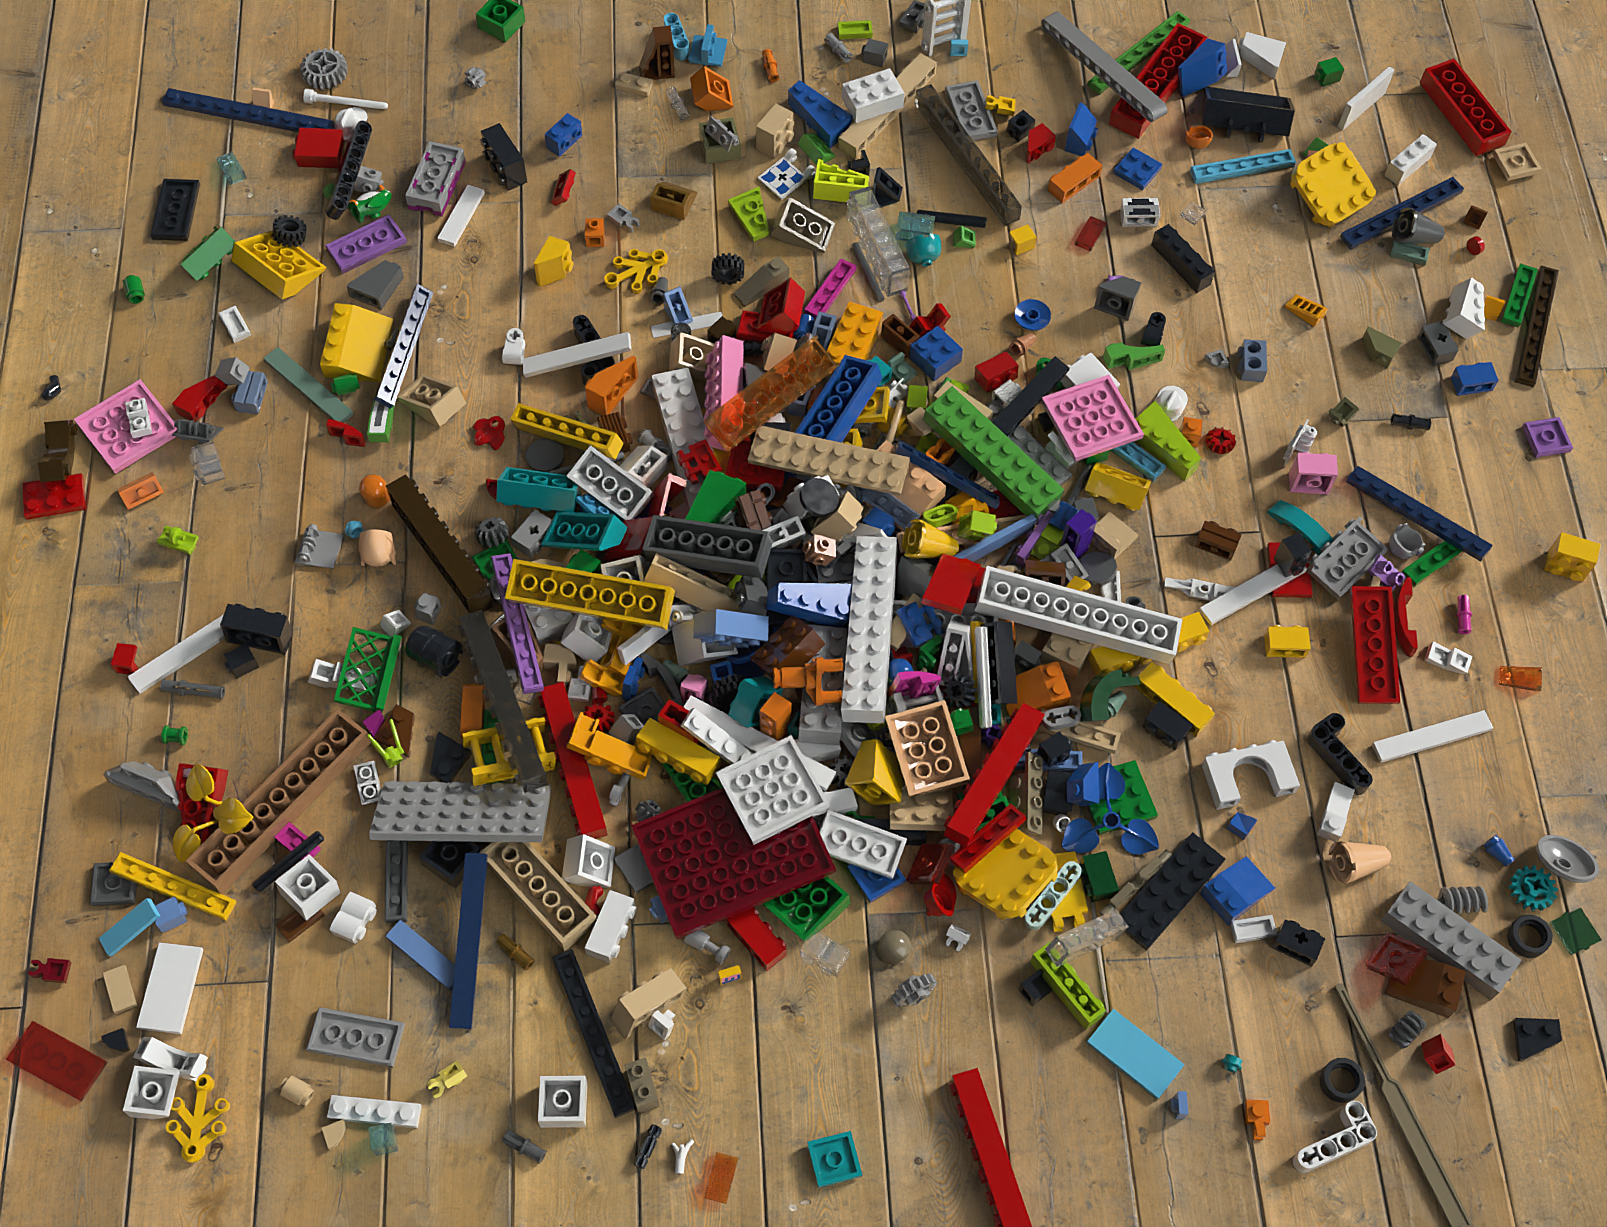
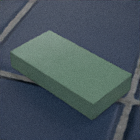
[1390,239,1430,266]

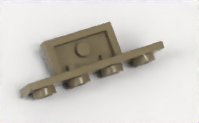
[1010,752,1043,835]

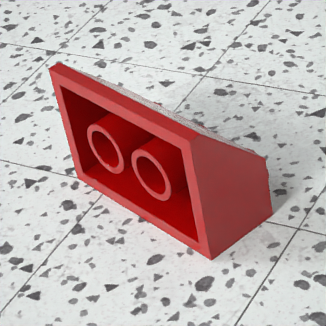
[757,277,805,335]

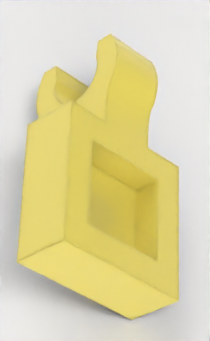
[426,1060,467,1098]

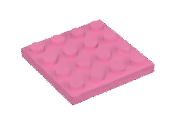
[1041,375,1144,462]
[74,379,177,474]

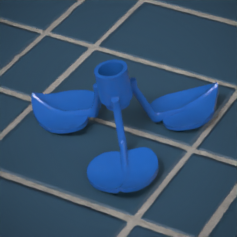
[1062,762,1159,854]

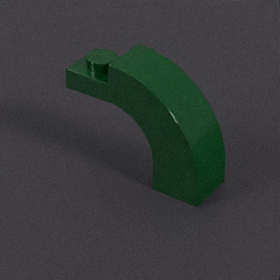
[1080,670,1140,722]

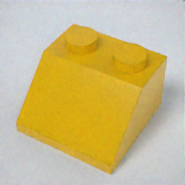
[534,236,573,286]

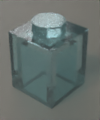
[368,1123,399,1156]

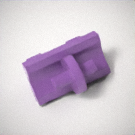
[1367,554,1405,591]

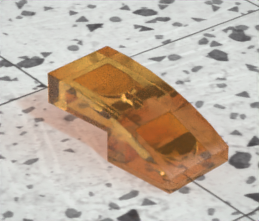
[704,1152,739,1204]

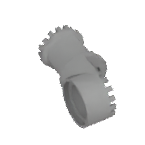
[637,429,672,463]

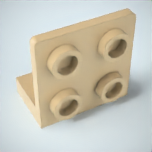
[1091,512,1138,559]

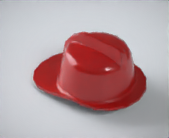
[923,873,957,917]

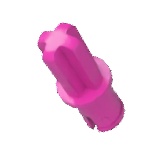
[1456,594,1472,634]

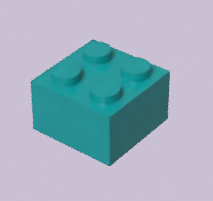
[728,676,784,728]

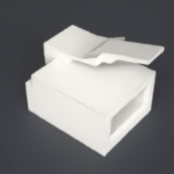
[1045,431,1077,470]

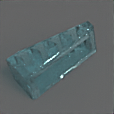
[216,152,247,185]

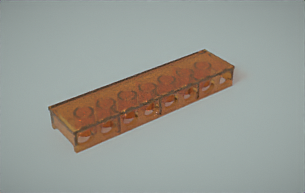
[703,335,840,453]

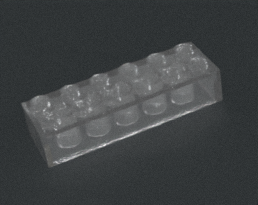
[846,186,910,297]

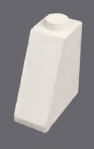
[1238,32,1286,79]

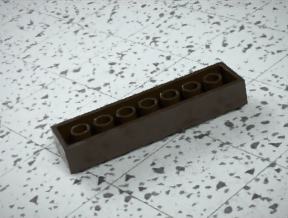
[386,474,493,618]

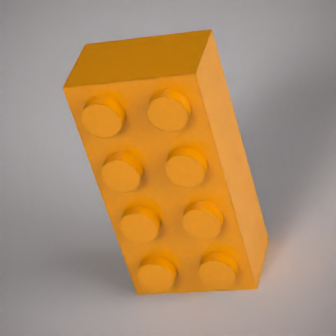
[823,301,884,374]

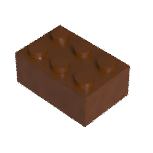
[750,615,826,680]

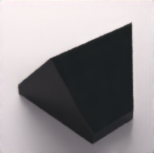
[869,167,903,212]

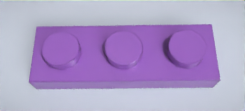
[1015,510,1055,567]

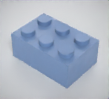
[693,609,769,648]

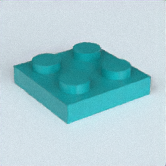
[807,1131,863,1188]

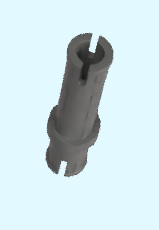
[160,679,225,699]

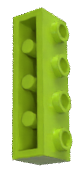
[1030,942,1106,1030]

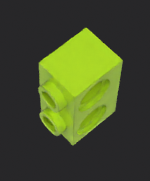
[957,510,997,541]

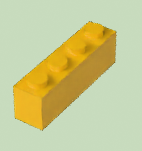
[1134,662,1215,737]
[636,718,720,785]

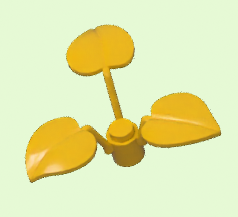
[173,764,253,863]

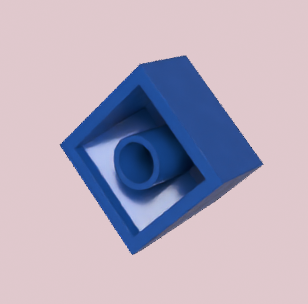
[1064,102,1098,156]

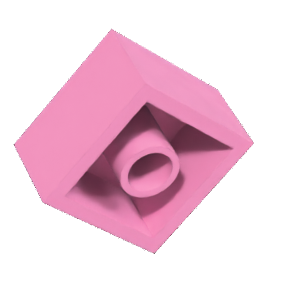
[1289,452,1338,495]

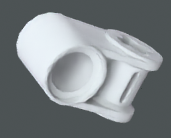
[502,328,525,365]

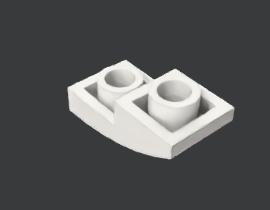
[125,398,152,438]
[354,760,381,805]

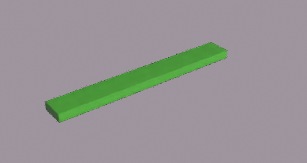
[1087,11,1190,95]

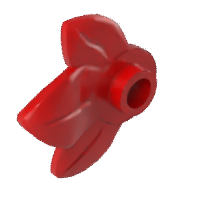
[472,416,505,451]

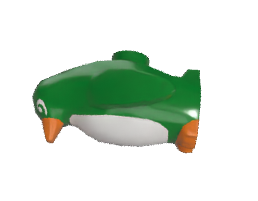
[348,185,392,224]

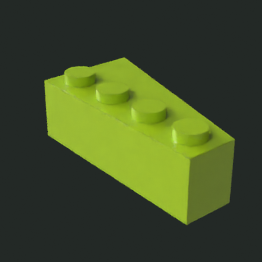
[1135,401,1201,481]

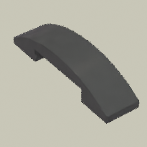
[640,652,682,706]

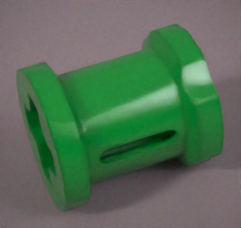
[161,725,188,745]

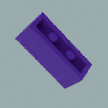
[1060,509,1097,559]

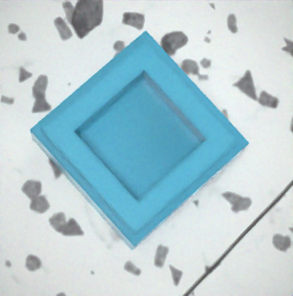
[950,39,968,56]

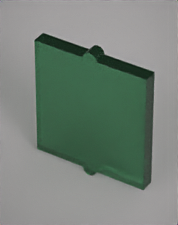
[1550,908,1602,955]

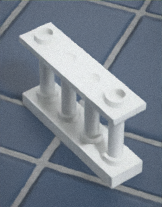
[921,0,971,56]

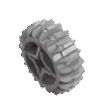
[300,47,348,91]

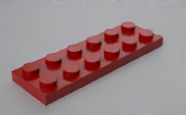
[1350,586,1400,704]

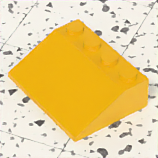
[231,230,326,299]
[320,303,394,382]

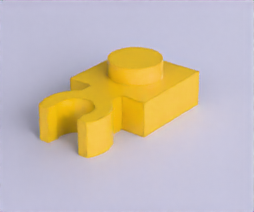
[985,95,1016,116]

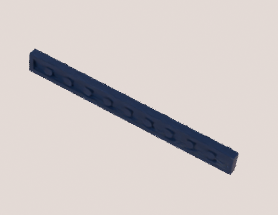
[162,88,334,132]

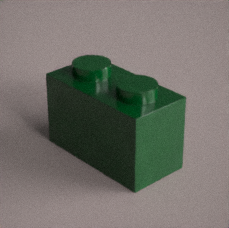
[1079,851,1119,902]

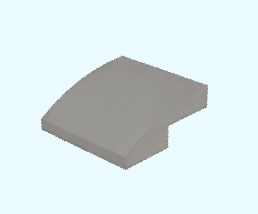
[1040,543,1089,587]

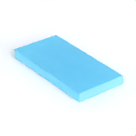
[1087,1009,1185,1100]

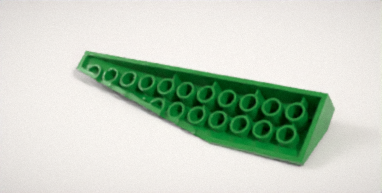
[661,762,851,942]

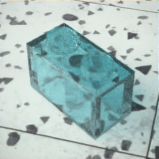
[896,211,935,241]

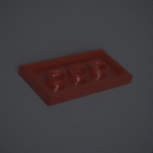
[6,1021,108,1102]

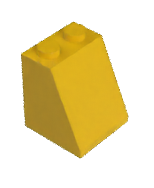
[845,739,903,805]

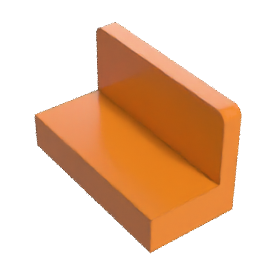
[117,472,164,510]

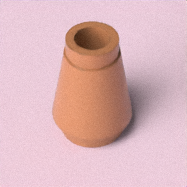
[1010,333,1036,356]

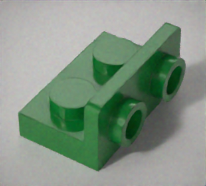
[916,635,943,674]

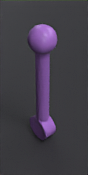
[899,291,916,322]

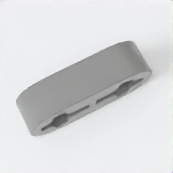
[1042,706,1081,730]

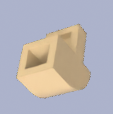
[543,644,577,690]

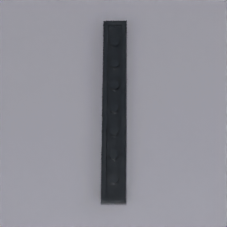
[552,949,636,1118]

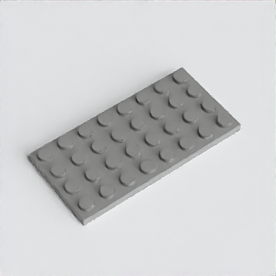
[369,781,551,842]

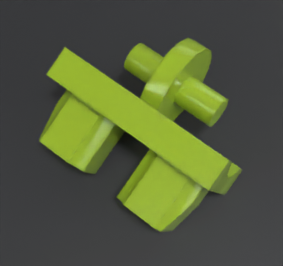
[156,525,199,555]

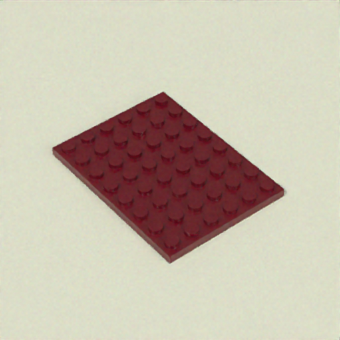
[631,788,837,939]

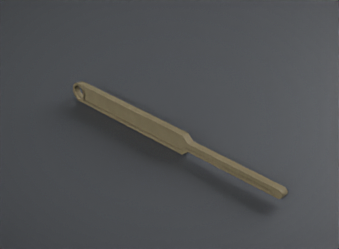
[1334,983,1474,1227]

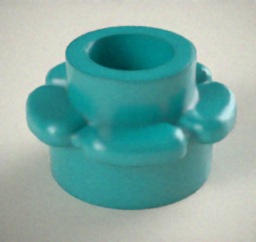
[1221,1054,1242,1073]

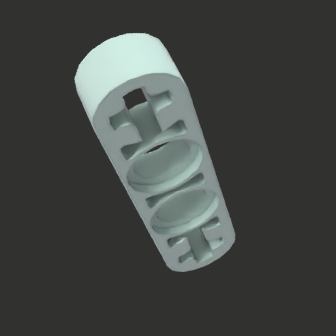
[1024,861,1081,930]

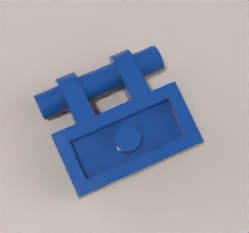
[896,599,945,647]

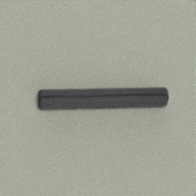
[916,209,987,228]
[252,831,325,892]

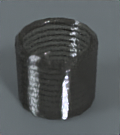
[671,322,691,341]

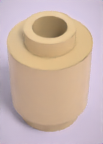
[279,1075,315,1107]

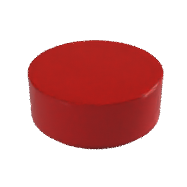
[1466,236,1485,255]

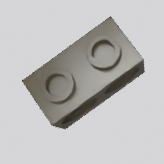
[624,1058,660,1113]

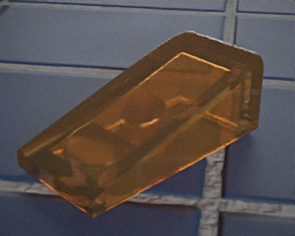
[1499,666,1542,691]

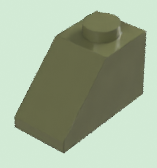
[1362,326,1402,369]

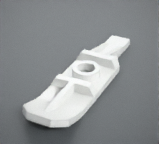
[1164,577,1236,601]

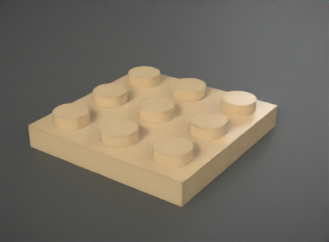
[889,779,953,831]

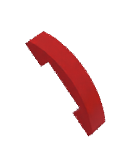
[1393,577,1418,657]

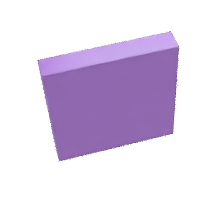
[1522,417,1573,458]

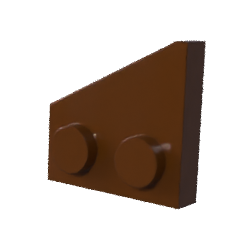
[374,704,415,758]

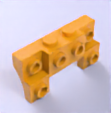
[579,619,645,697]
[566,712,652,780]

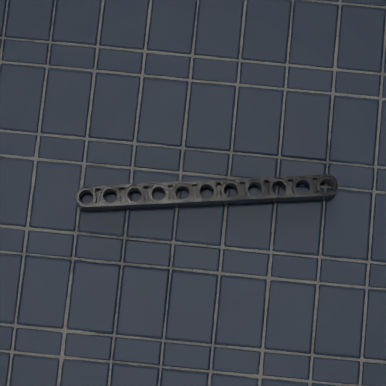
[935,356,1070,507]

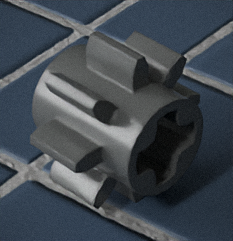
[635,800,660,822]

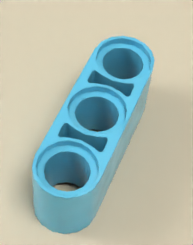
[664,13,689,61]

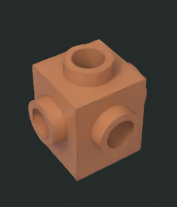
[803,534,836,566]

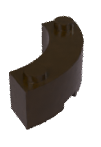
[38,420,77,482]

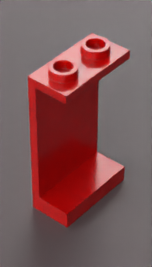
[648,473,687,517]

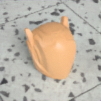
[358,530,396,567]

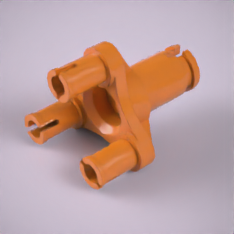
[773,657,843,706]

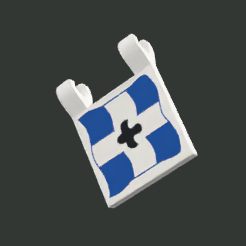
[757,149,816,200]

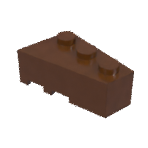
[639,26,675,80]

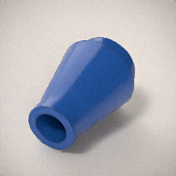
[1483,835,1515,867]

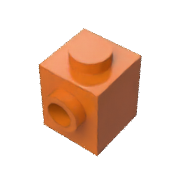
[585,218,605,247]
[1179,417,1203,447]

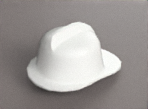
[333,107,368,140]
[1154,386,1188,422]

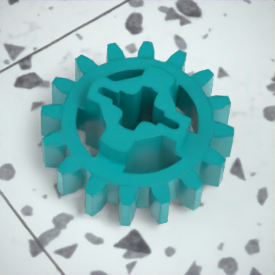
[1509,865,1558,912]

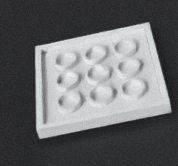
[716,735,830,845]

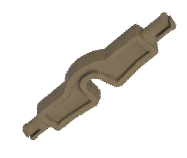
[1099,849,1172,919]

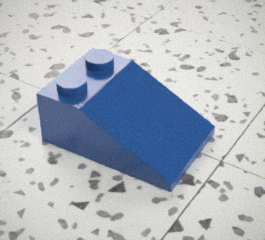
[1178,38,1227,97]
[1199,856,1275,926]

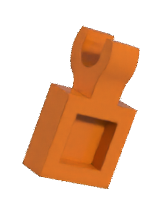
[1245,1099,1270,1140]

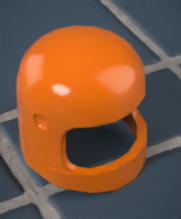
[359,474,390,508]

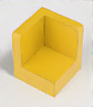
[1009,224,1037,255]

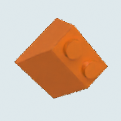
[690,66,734,111]

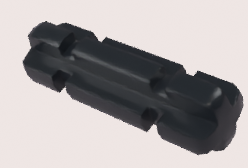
[634,1124,662,1169]

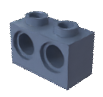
[1237,339,1267,382]

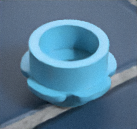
[345,521,364,539]

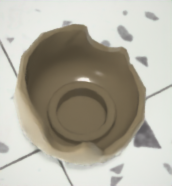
[877,929,912,965]

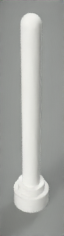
[303,89,388,110]

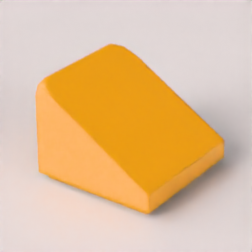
[1484,295,1505,321]

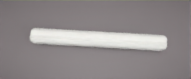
[975,627,992,728]

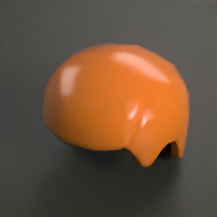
[1186,126,1213,149]

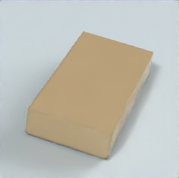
[103,965,137,1014]

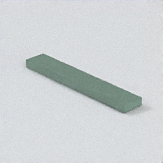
[263,347,354,423]

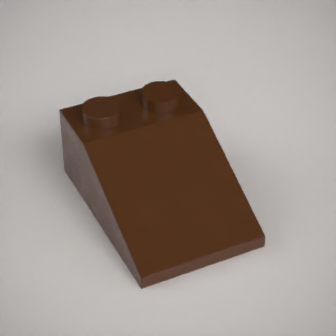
[1385,955,1466,1018]

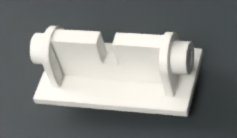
[888,378,909,408]
[668,604,704,625]

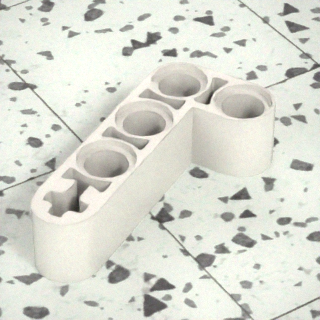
[1293,1100,1377,1173]

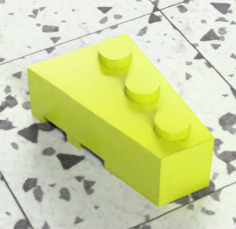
[813,159,869,205]

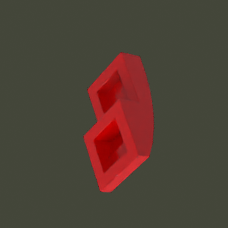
[326,419,366,447]

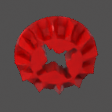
[1205,427,1237,454]

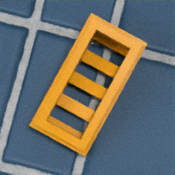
[1285,294,1328,327]

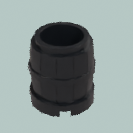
[405,626,463,678]

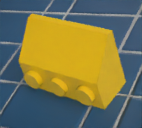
[1085,462,1152,511]

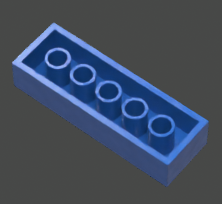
[795,355,883,443]

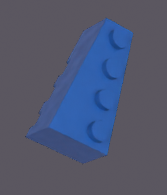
[788,80,853,149]

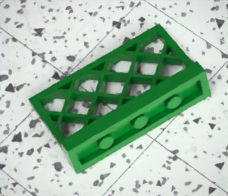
[333,627,402,713]

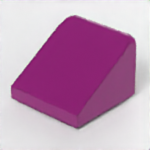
[363,710,385,740]

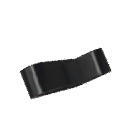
[573,315,615,385]
[1307,713,1373,795]

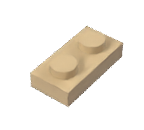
[615,72,653,97]

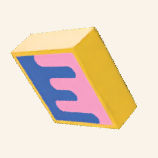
[718,965,742,985]

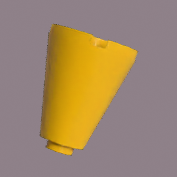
[902,519,959,558]

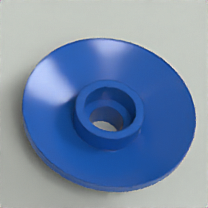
[1014,299,1051,331]

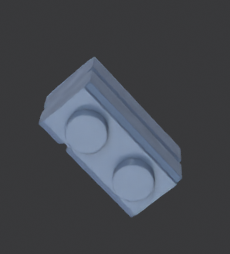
[231,371,268,414]

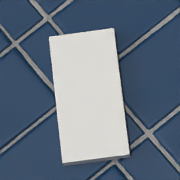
[1338,67,1394,130]
[819,810,907,879]
[136,943,203,1034]

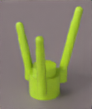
[367,719,404,768]

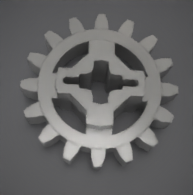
[891,973,937,1008]

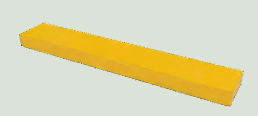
[109,852,237,921]

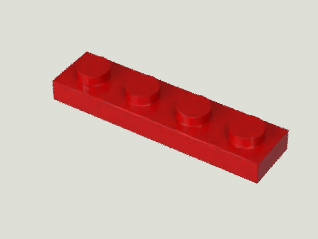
[950,804,1026,874]

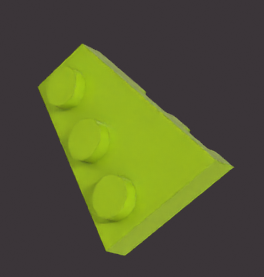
[728,187,769,242]

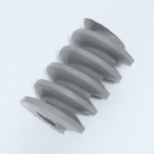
[1438,886,1488,914]

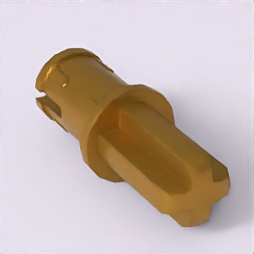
[496,933,535,970]

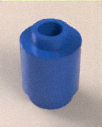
[793,314,815,341]

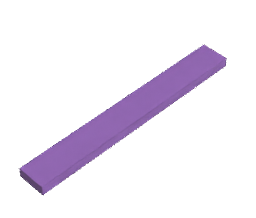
[491,553,544,694]

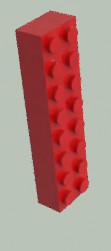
[1109,23,1208,139]

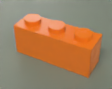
[1048,153,1103,203]
[760,692,792,741]

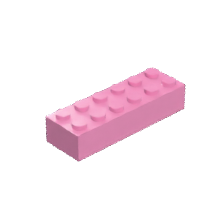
[703,335,743,451]

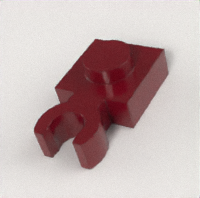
[28,958,72,984]

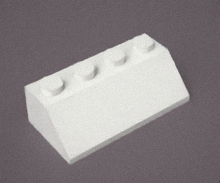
[567,445,654,520]

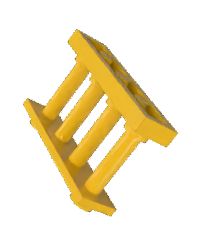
[462,717,556,786]

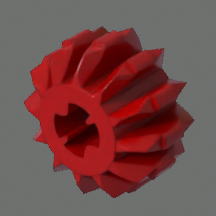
[583,701,615,732]

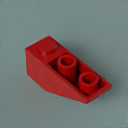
[172,375,228,423]

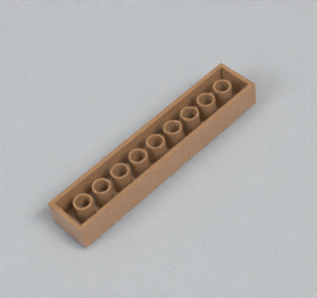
[186,709,371,894]

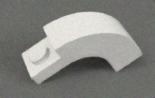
[133,1037,208,1082]

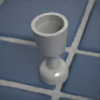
[684,929,731,965]

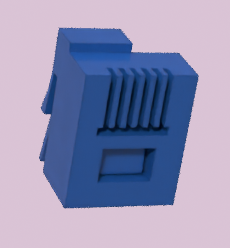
[1049,501,1079,530]

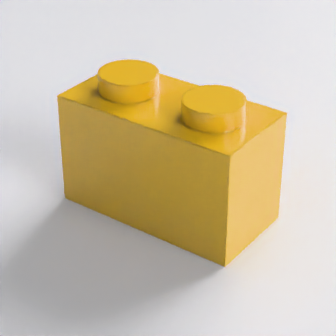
[1264,625,1311,658]

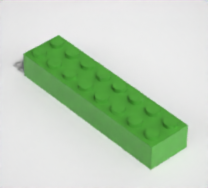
[923,386,1065,521]

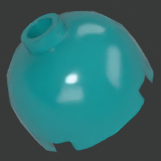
[905,234,941,267]

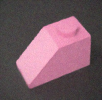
[680,674,709,704]

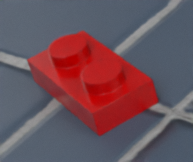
[551,169,576,206]

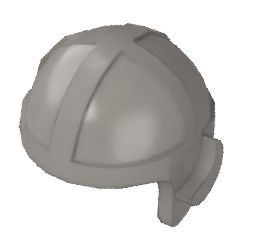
[1389,523,1426,559]

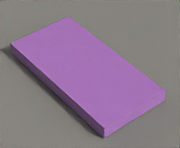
[325,215,407,274]

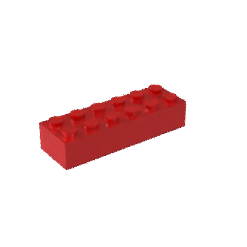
[1420,58,1512,156]

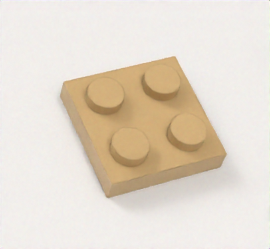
[1492,143,1542,181]

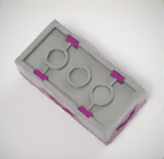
[405,141,466,217]

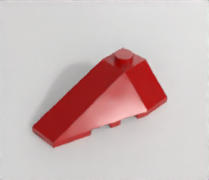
[175,763,229,845]

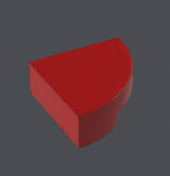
[486,478,497,499]

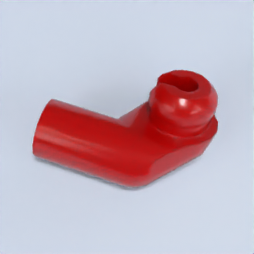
[585,886,603,918]

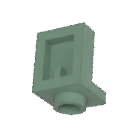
[888,352,916,385]

